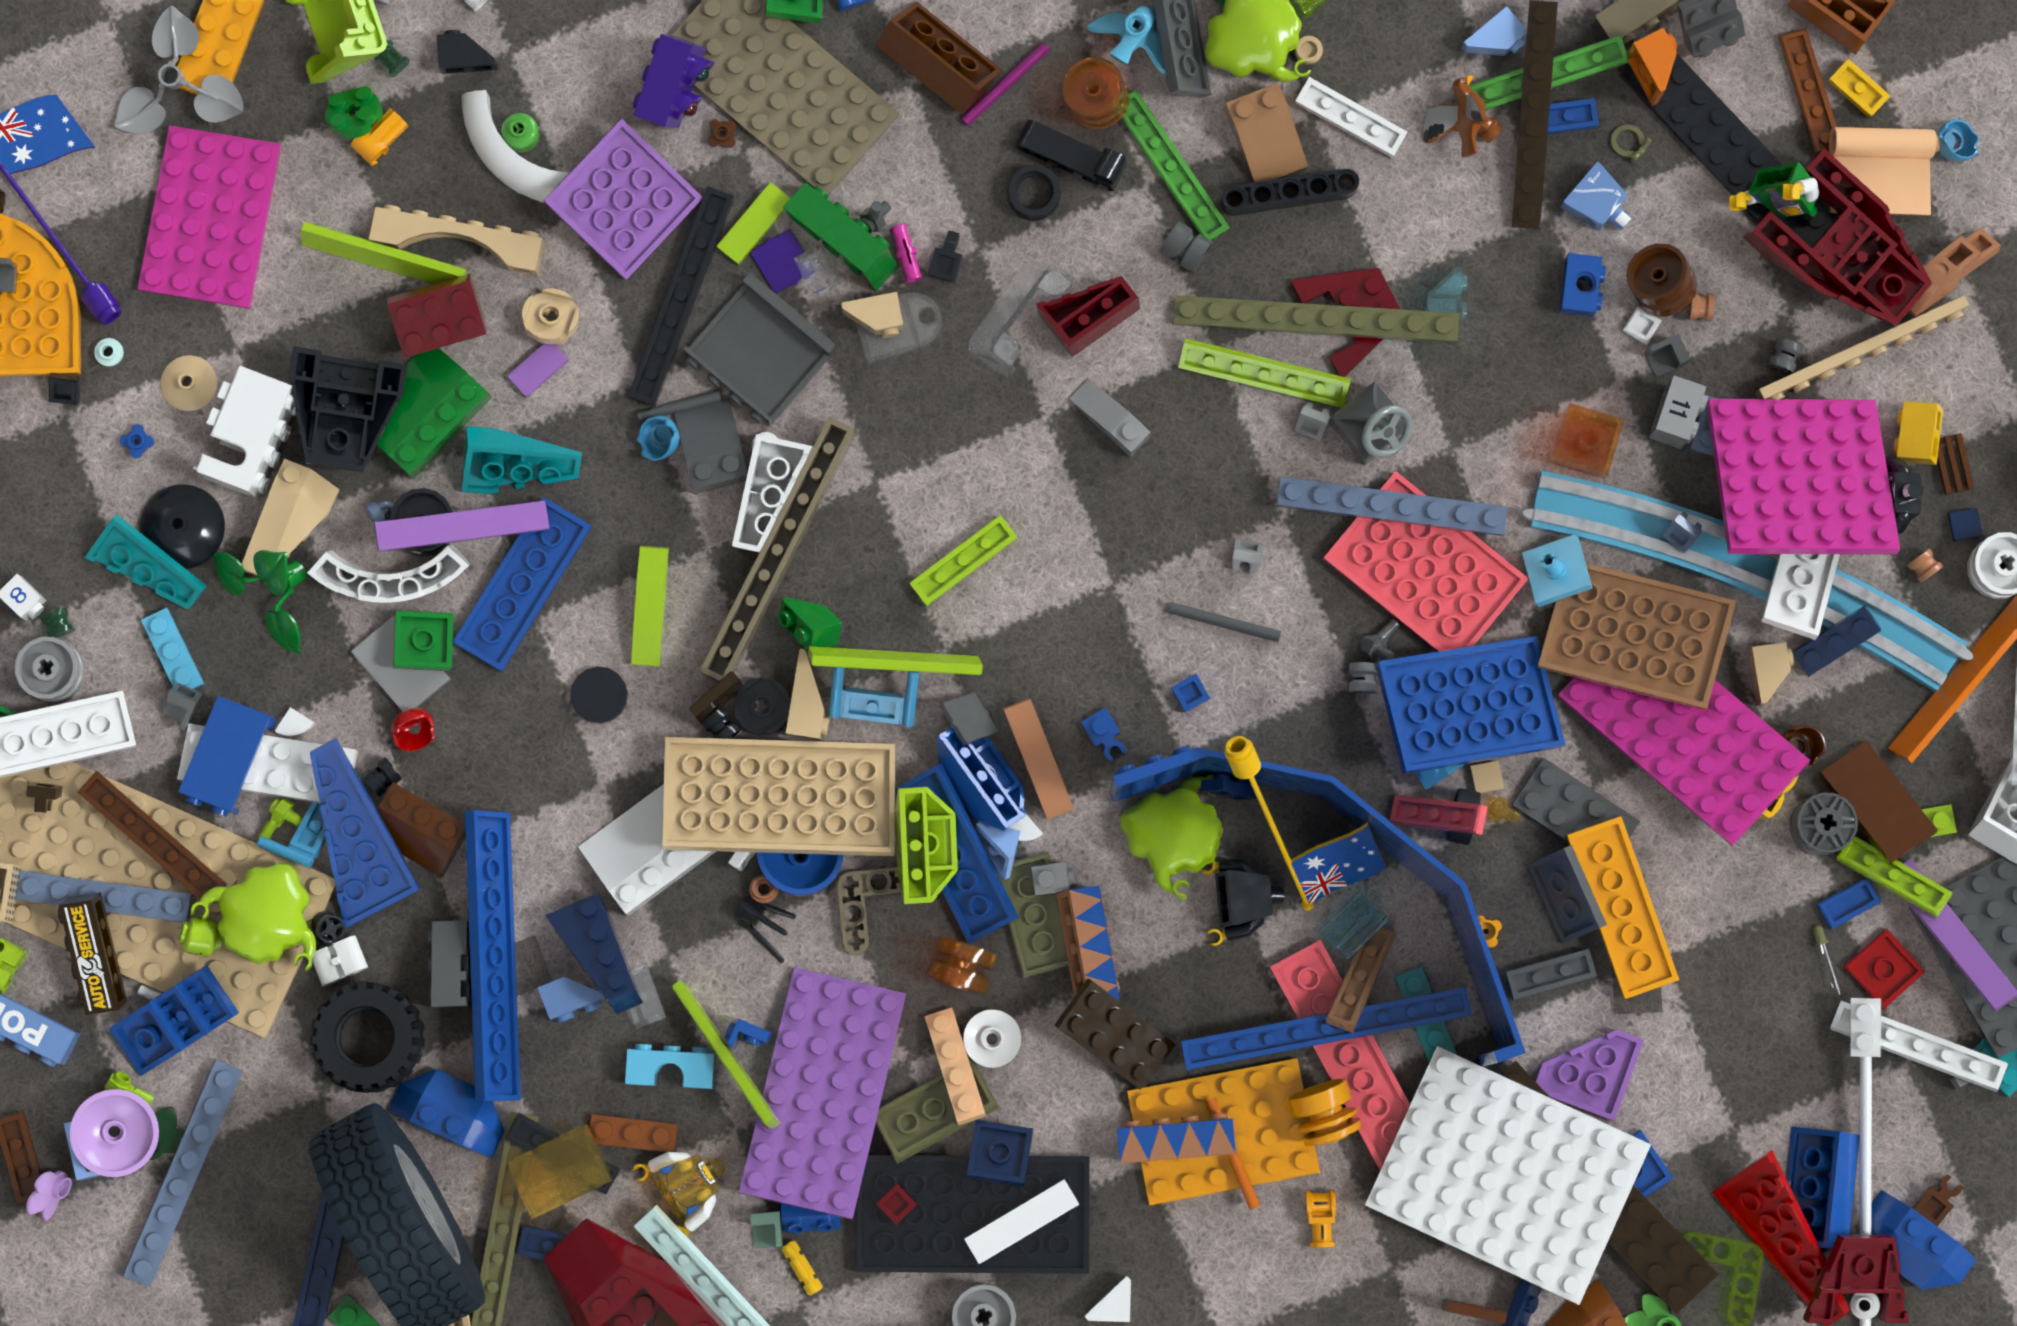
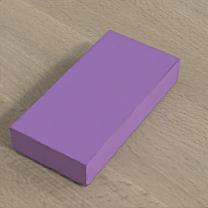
[507,344,569,398]

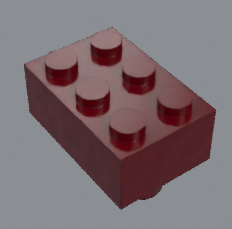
[387,274,487,358]

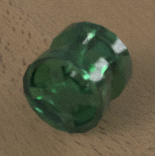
[40,608,75,639]

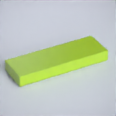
[717,182,791,265]

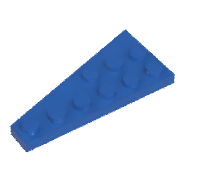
[310,738,420,928]

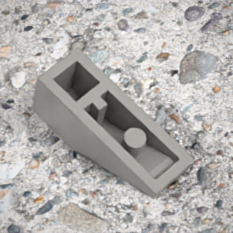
[1069,379,1151,457]

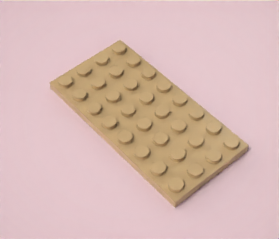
[662,737,895,856]

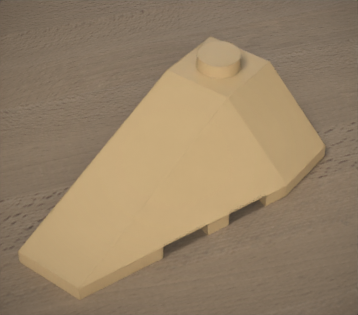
[242,459,339,577]

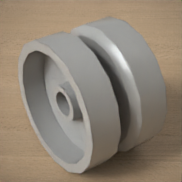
[15,637,85,703]
[952,1284,1016,1326]

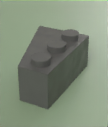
[428,920,472,1009]

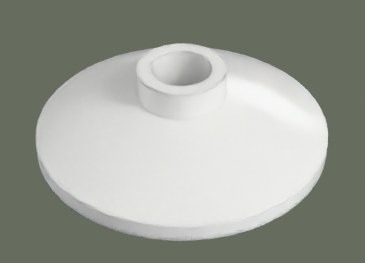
[963,1010,1021,1068]

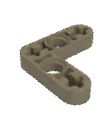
[837,867,901,956]

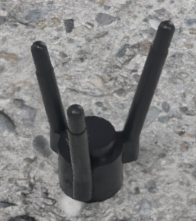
[735,897,796,963]

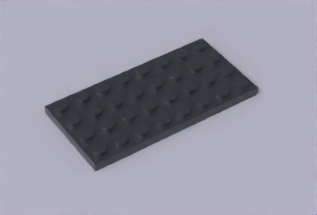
[856,1155,1090,1274]

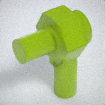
[257,798,303,839]
[104,1071,154,1105]

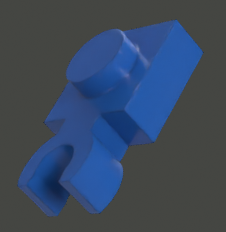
[1081,708,1126,762]

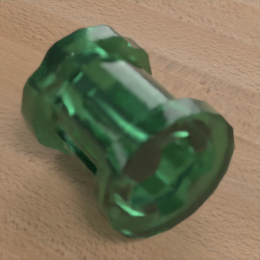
[374,40,410,77]

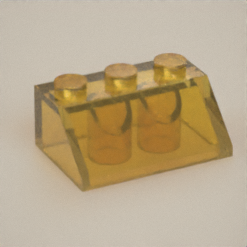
[508,1123,612,1219]

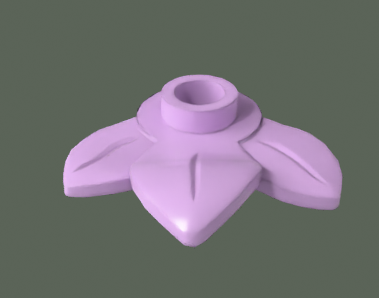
[26,1171,72,1221]

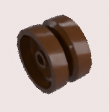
[1626,243,1697,317]

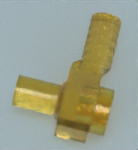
[1487,795,1521,824]

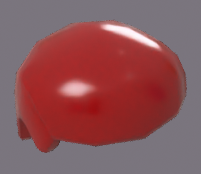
[391,708,435,751]

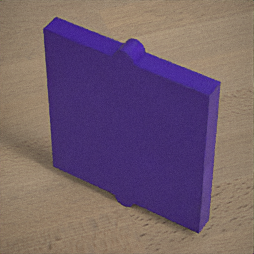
[750,229,815,294]

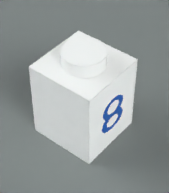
[0,574,47,621]

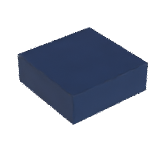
[1947,508,1983,542]

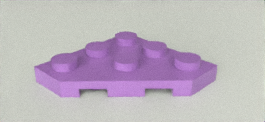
[1535,1029,1644,1121]

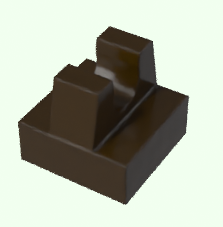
[26,782,63,813]

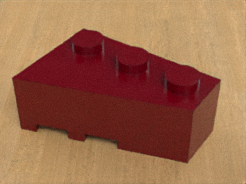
[1036,276,1141,357]

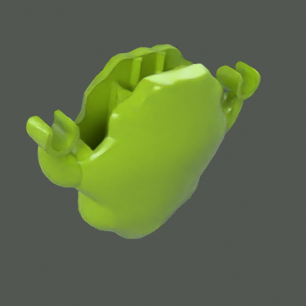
[1204,0,1311,82]
[1120,775,1223,901]
[191,863,316,971]

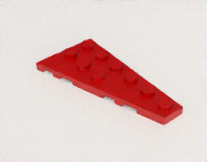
[1712,1150,1850,1326]

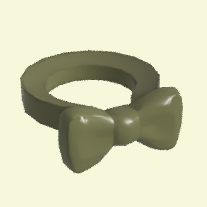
[1611,124,1652,164]

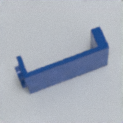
[178,696,277,817]

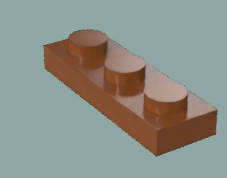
[588,1114,678,1152]

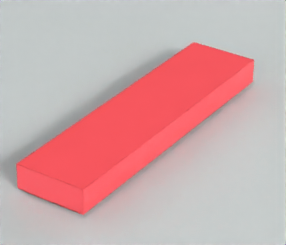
[1390,795,1488,835]

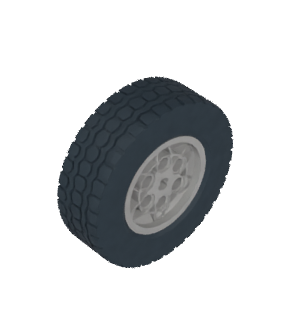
[309,1103,485,1326]

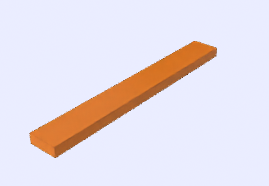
[1888,595,2017,764]

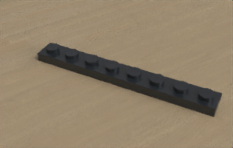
[628,186,734,407]

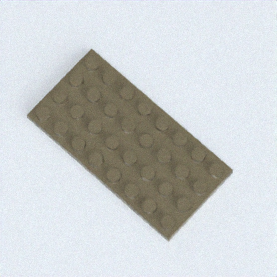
[671,0,900,196]

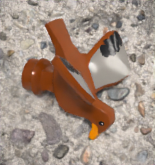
[1423,75,1502,158]

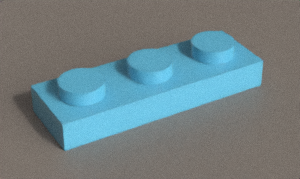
[141,607,205,690]

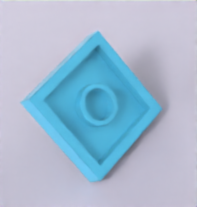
[1522,534,1593,607]

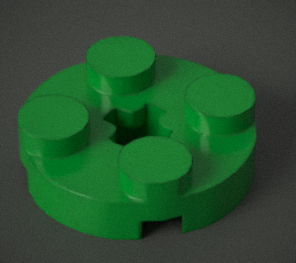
[325,86,383,139]

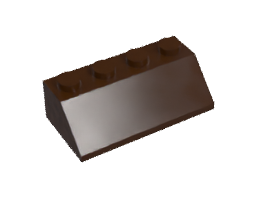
[876,1,1003,115]

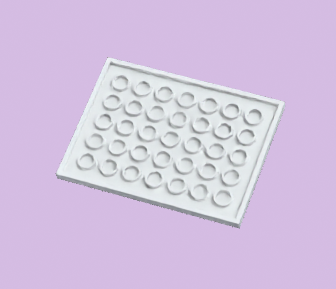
[1365,1046,1651,1305]

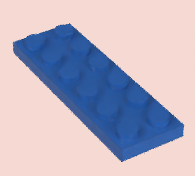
[453,497,592,672]
[895,764,1019,944]

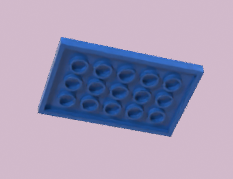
[1375,636,1566,774]

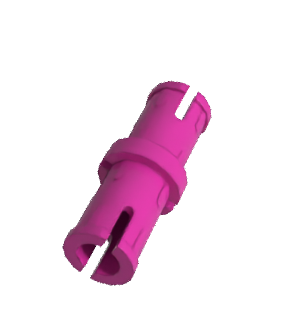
[889,224,923,283]

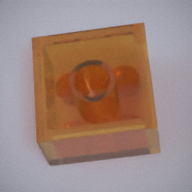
[1550,403,1625,479]

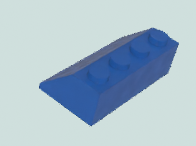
[1786,1127,1860,1249]

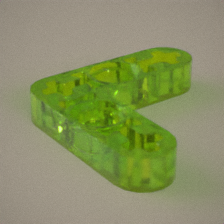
[1683,1232,1764,1326]

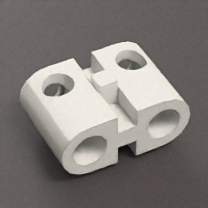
[312,935,368,987]

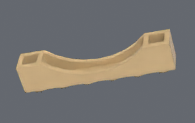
[369,204,545,276]

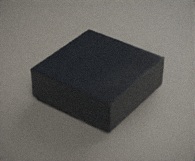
[48,372,80,405]

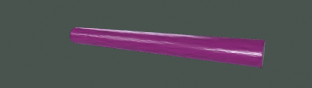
[960,42,1050,126]

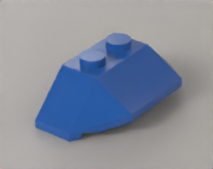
[936,728,1026,831]
[388,1069,505,1158]
[1871,1190,1976,1290]

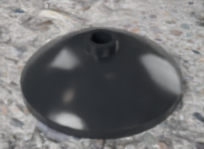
[139,485,225,569]

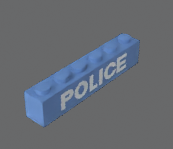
[0,994,81,1067]

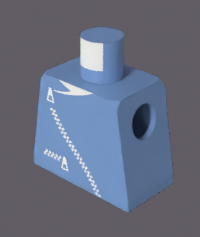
[1560,161,1632,231]

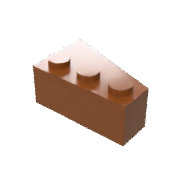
[1787,0,1895,55]

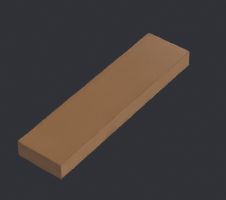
[1326,923,1396,1033]

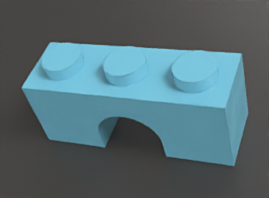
[625,1044,716,1089]

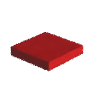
[1843,928,1926,1010]

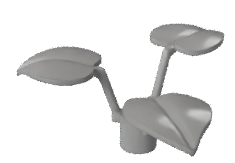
[114,6,243,134]

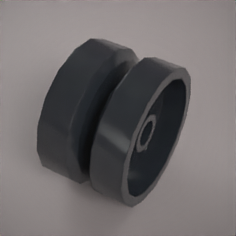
[390,488,453,557]

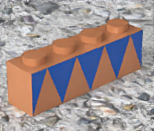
[1056,886,1120,1000]
[1117,1113,1238,1164]

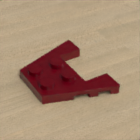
[1291,268,1400,377]
[1803,1235,1909,1323]

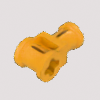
[1305,1189,1336,1247]

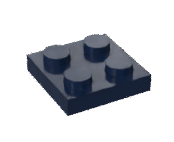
[967,1120,1033,1187]

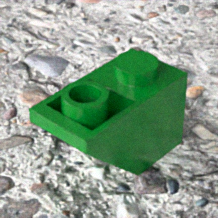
[778,597,842,651]

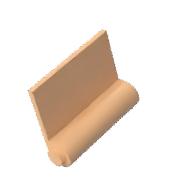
[1829,127,1940,216]

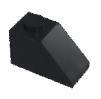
[437,30,498,74]

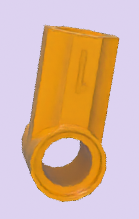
[351,108,409,166]

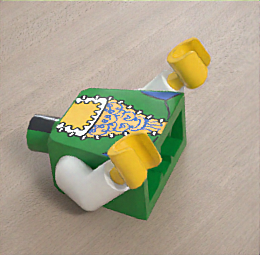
[1729,162,1819,221]

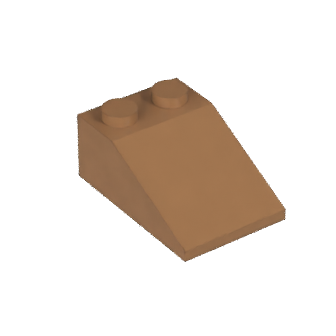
[1224,83,1308,182]

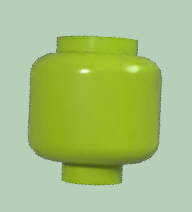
[178,916,223,957]

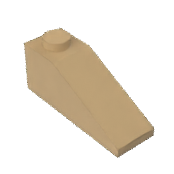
[786,649,830,741]

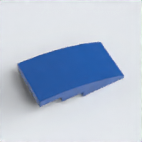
[108,965,239,1076]

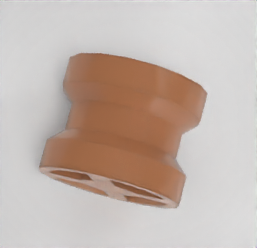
[1688,292,1715,321]
[1906,548,1944,584]

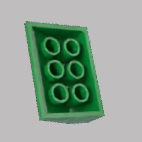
[377,348,492,479]

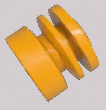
[1288,1078,1363,1146]

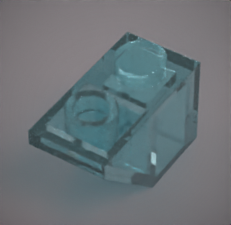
[1425,266,1467,326]

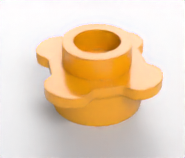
[1478,916,1502,948]

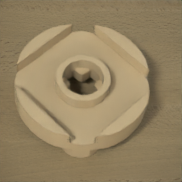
[522,288,579,345]

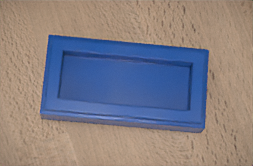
[1816,878,1882,930]

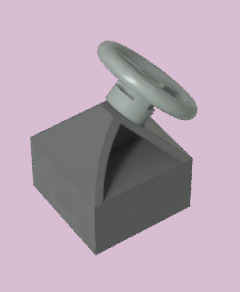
[1329,381,1413,466]

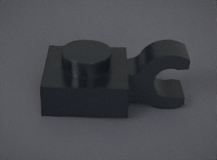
[928,230,963,283]

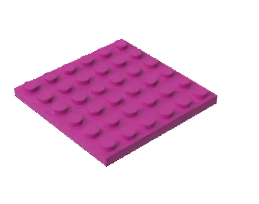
[1706,399,1900,555]

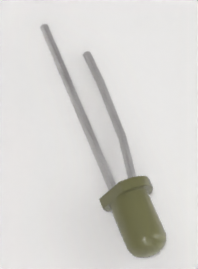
[1812,926,1841,995]

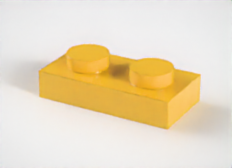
[1828,59,1890,119]

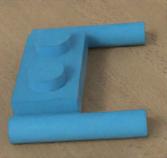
[828,667,919,727]
[257,802,326,869]

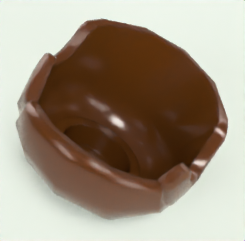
[1782,725,1826,767]

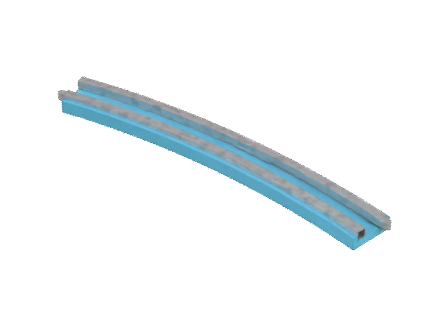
[1522,471,1973,692]

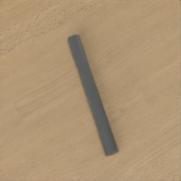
[1168,602,1281,642]

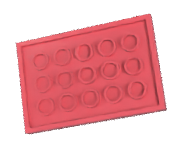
[1323,471,1529,652]

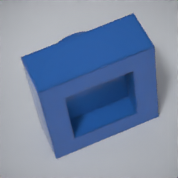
[1171,674,1210,713]

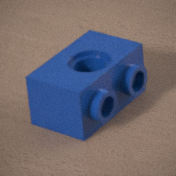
[1559,253,1606,318]

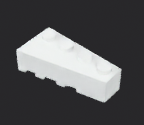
[732,434,813,553]

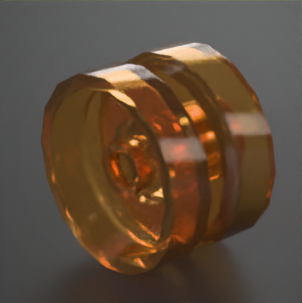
[1062,57,1130,129]
[926,936,999,995]

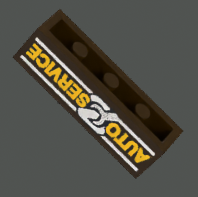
[58,892,127,1015]

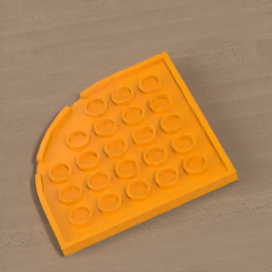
[0,213,81,377]

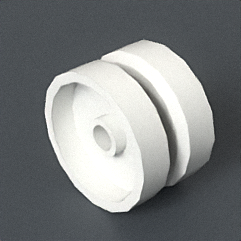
[1967,532,2017,599]

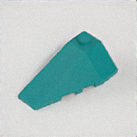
[461,426,582,494]

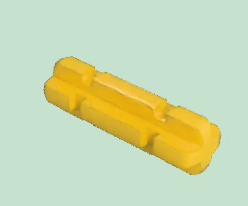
[782,1240,823,1296]

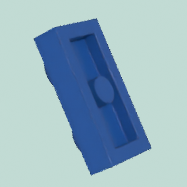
[1548,98,1599,135]

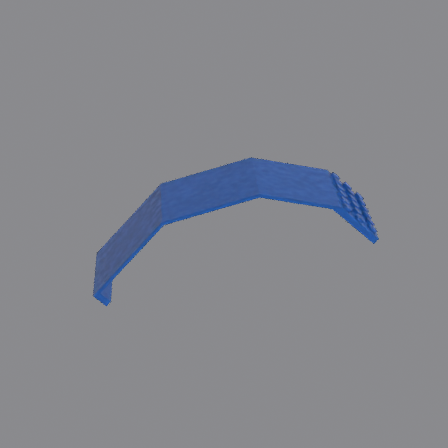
[1109,745,1526,1067]

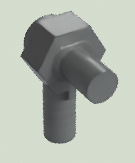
[860,201,891,234]
[1360,618,1400,661]

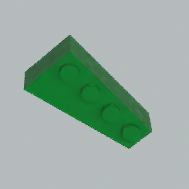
[783,182,898,291]

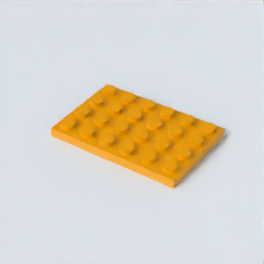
[1127,1058,1320,1206]

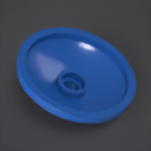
[757,852,843,896]

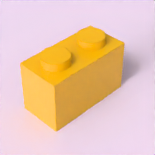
[1894,401,1943,465]

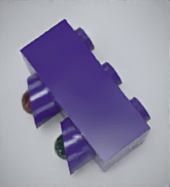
[633,34,715,128]

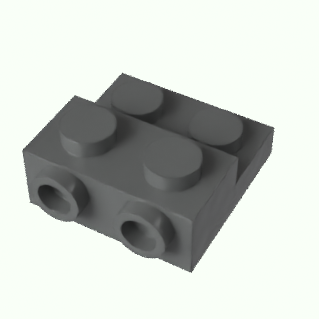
[1677,0,1745,58]

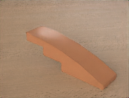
[1003,698,1074,820]

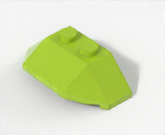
[895,787,958,904]

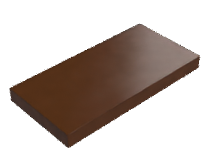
[1819,740,1938,865]

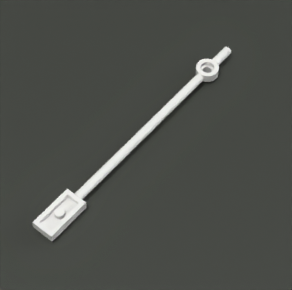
[1850,998,1881,1326]

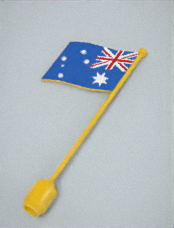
[1225,736,1385,911]

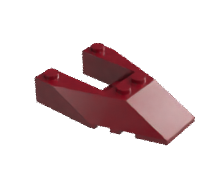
[1743,148,1932,326]
[544,1218,727,1326]

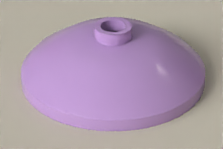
[70,1089,159,1177]

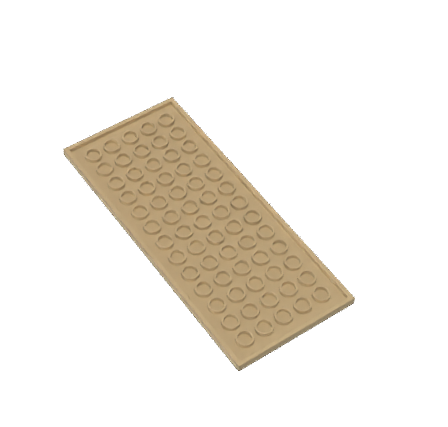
[0,762,336,1038]

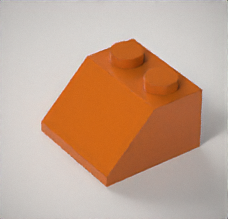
[1627,27,1678,106]

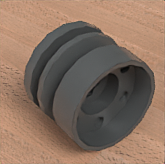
[1789,792,1858,856]

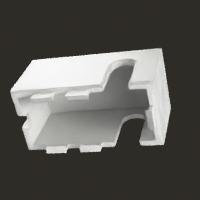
[192,366,296,500]

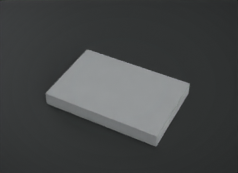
[351,615,451,711]

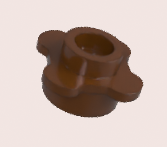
[708,119,737,148]

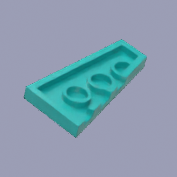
[85,514,207,610]

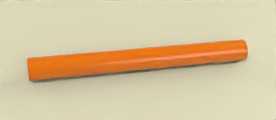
[1205,1097,1260,1210]

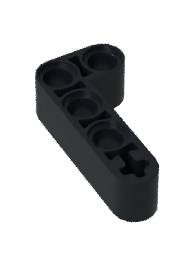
[1015,120,1127,192]

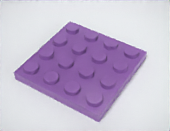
[543,119,703,280]

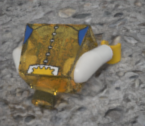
[633,1152,725,1238]

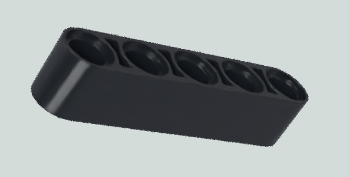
[1221,169,1359,216]

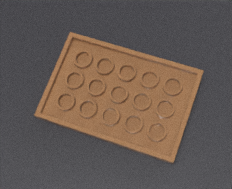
[1538,563,1736,711]

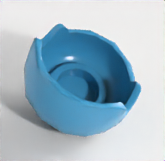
[1937,119,1979,162]
[637,415,680,461]

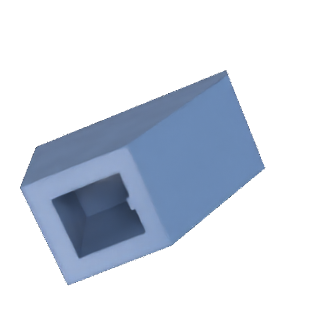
[537,977,605,1024]

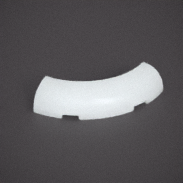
[461,90,569,203]
[307,545,470,603]

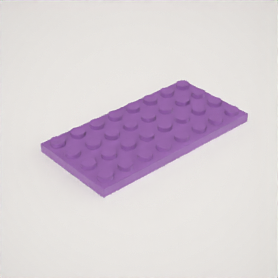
[739,967,906,1220]

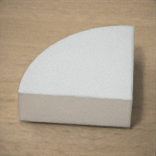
[275,707,315,736]
[1009,813,1043,841]

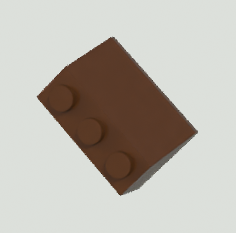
[377,782,466,877]

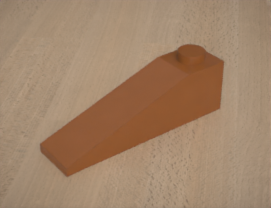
[1545,1280,1628,1326]

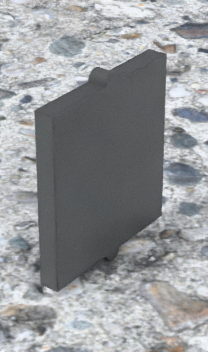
[940,692,999,746]

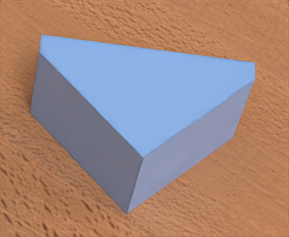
[975,822,1020,880]

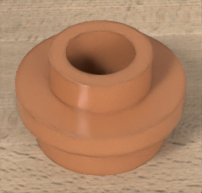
[749,875,778,904]

